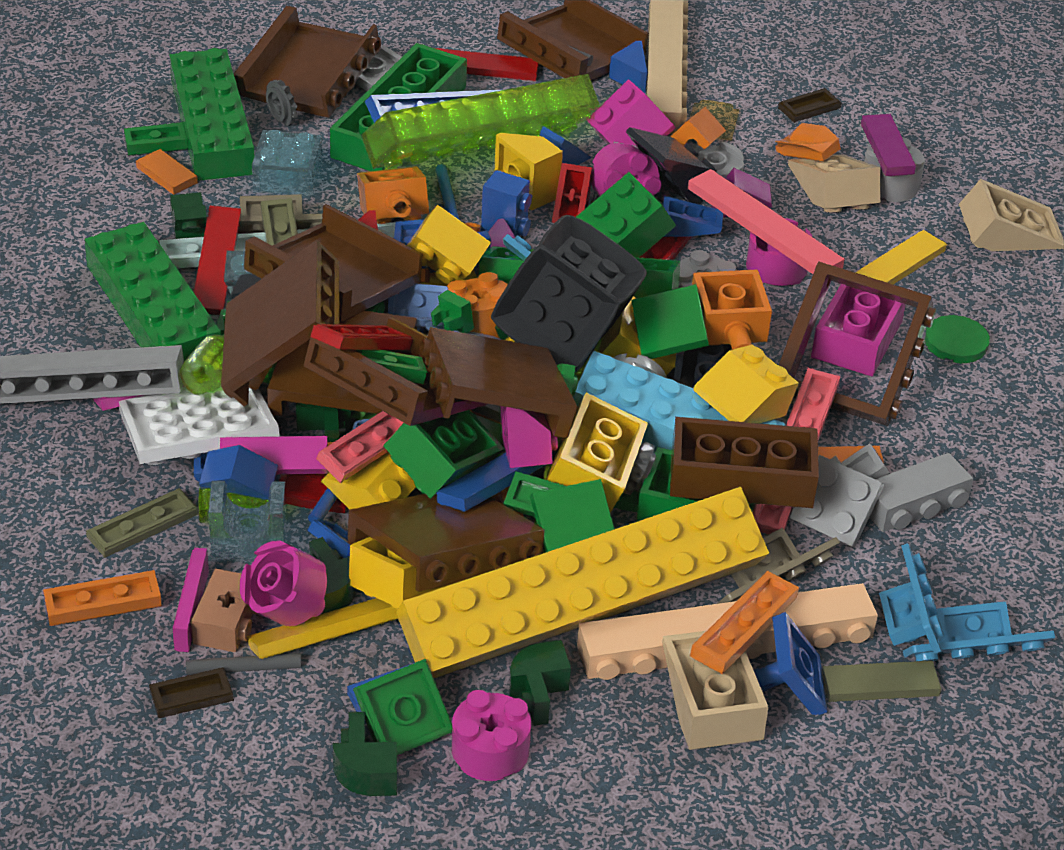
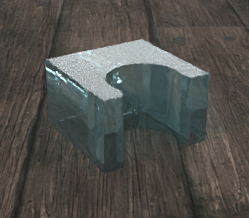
[208,481,287,562]

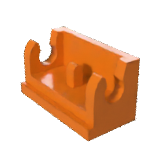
[670,107,726,149]

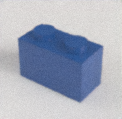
[481,170,532,237]

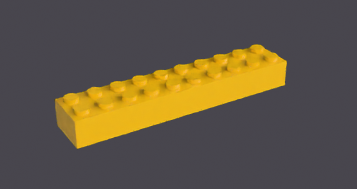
[396,487,769,678]

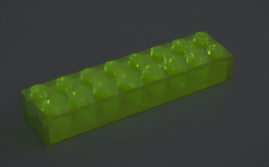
[361,74,600,170]

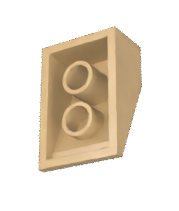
[788,154,880,212]
[959,179,1064,251]
[662,631,768,750]

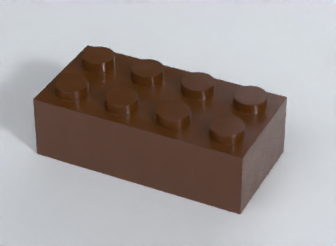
[670,416,819,508]

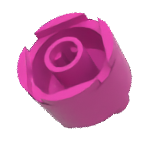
[591,143,661,196]
[746,218,812,286]
[240,541,327,626]
[451,690,531,781]

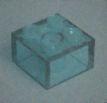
[252,130,322,197]

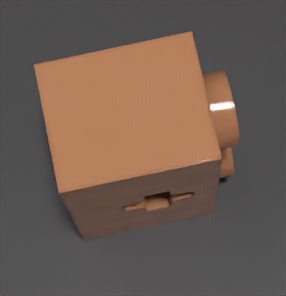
[191,568,258,652]

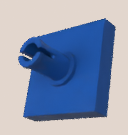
[754,612,827,715]

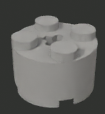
[864,137,925,202]

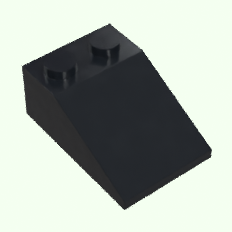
[626,127,717,205]

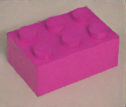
[811,284,906,377]

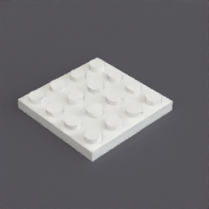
[119,381,280,465]

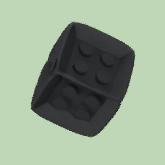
[491,215,647,373]

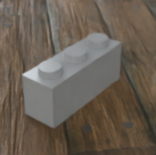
[870,453,973,532]

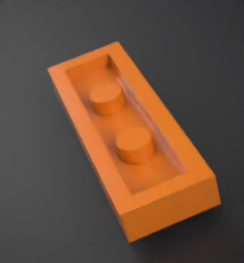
[43,570,162,626]

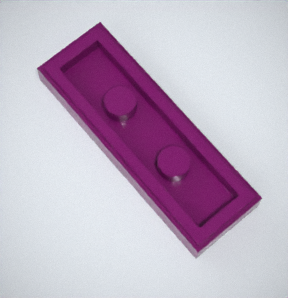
[861,114,916,176]

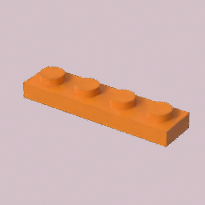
[690,571,799,674]

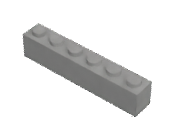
[0,345,186,404]

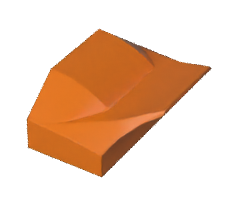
[775,123,841,161]

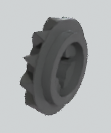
[266,80,297,126]
[623,442,656,496]

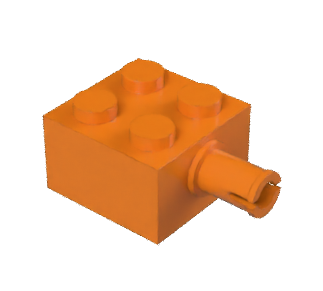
[357,166,429,224]
[692,269,772,350]

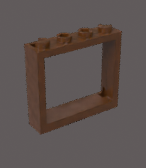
[779,261,937,426]

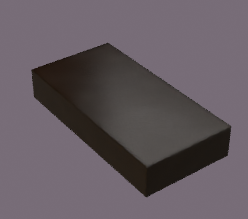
[778,88,842,123]
[149,667,234,719]

